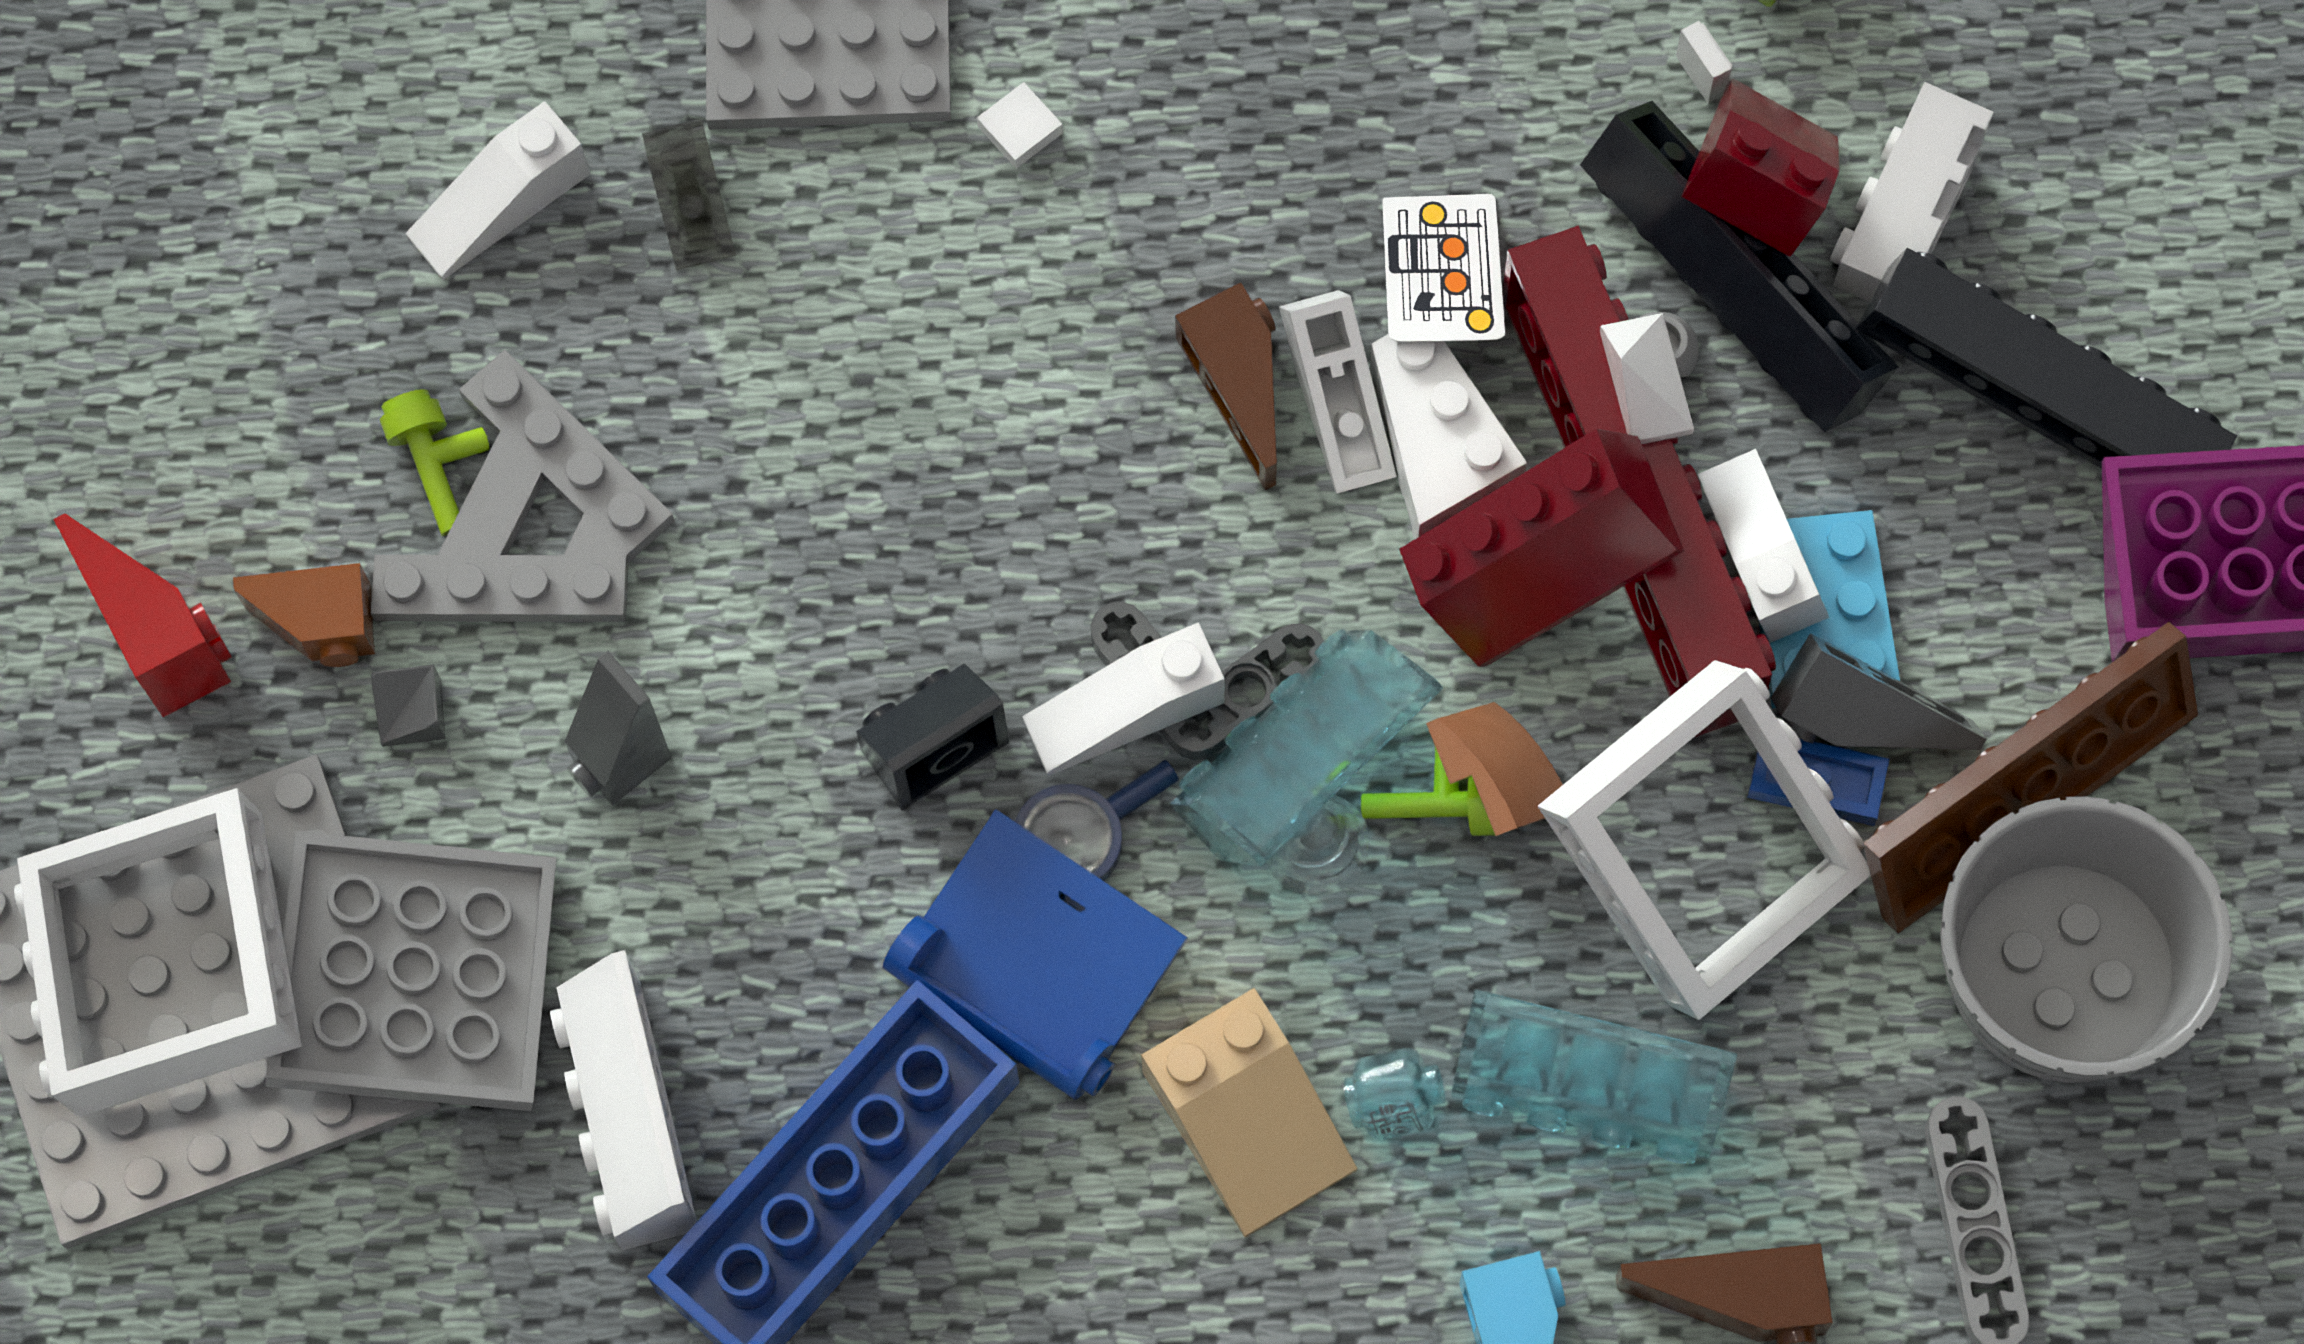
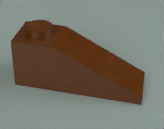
[1175,282,1277,490]
[1616,1243,1833,1344]

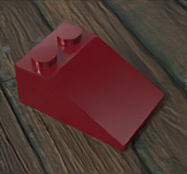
[1681,78,1840,257]

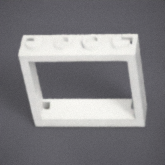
[1538,660,1871,1020]
[14,788,302,1117]

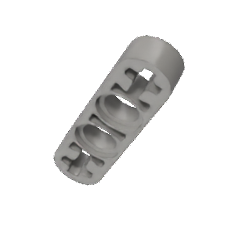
[1925,1096,2029,1344]

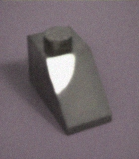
[642,119,736,270]

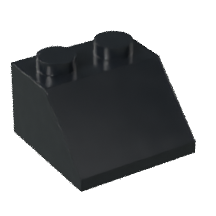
[856,663,1009,810]

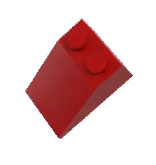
[53,513,233,717]

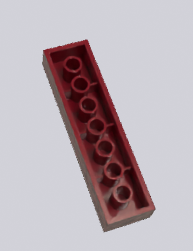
[1502,225,1776,738]

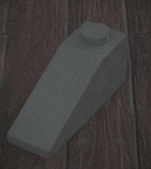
[1771,633,1987,750]
[564,651,672,806]

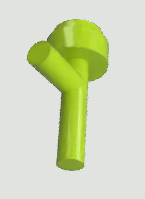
[379,389,489,536]
[1361,747,1495,836]

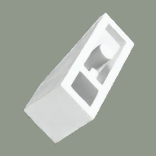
[405,101,591,280]
[1279,290,1397,494]
[1698,449,1829,643]
[1022,622,1225,776]

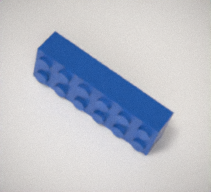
[647,980,1020,1344]

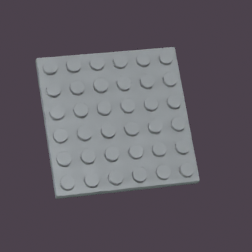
[0,754,441,1249]

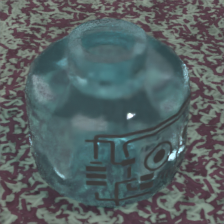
[1344,1048,1445,1140]

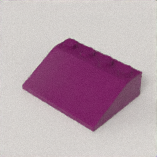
[2102,445,2304,662]

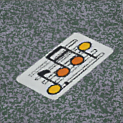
[1383,194,1505,342]

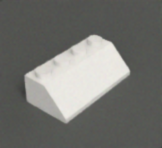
[550,950,697,1250]

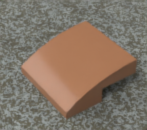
[1426,702,1563,836]

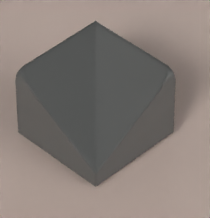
[371,664,446,747]

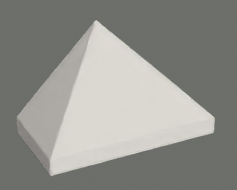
[1600,313,1694,444]

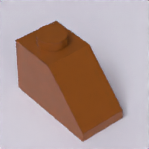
[233,563,375,667]

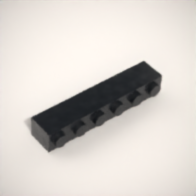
[1580,101,1899,433]
[1856,247,2237,469]

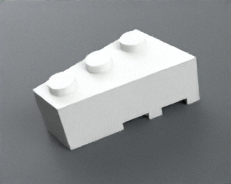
[1830,82,1994,302]
[1370,334,1527,539]

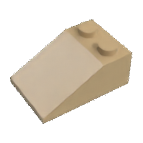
[1141,988,1358,1238]

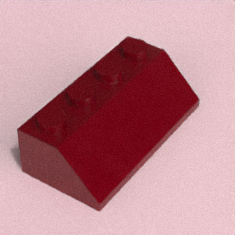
[1399,428,1684,667]

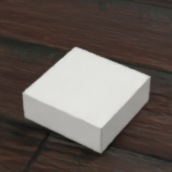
[1676,21,1732,104]
[977,82,1063,169]

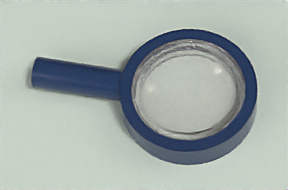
[1015,760,1179,895]

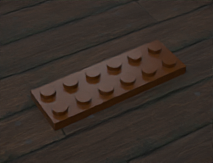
[1863,622,2198,934]

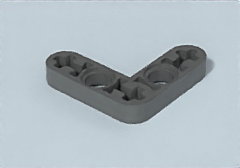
[1090,602,1326,760]

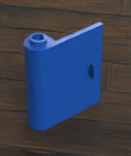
[882,809,1188,1100]

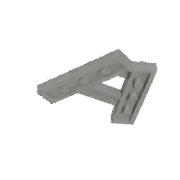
[371,349,675,622]

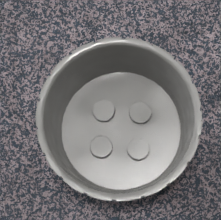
[1940,797,2232,1083]

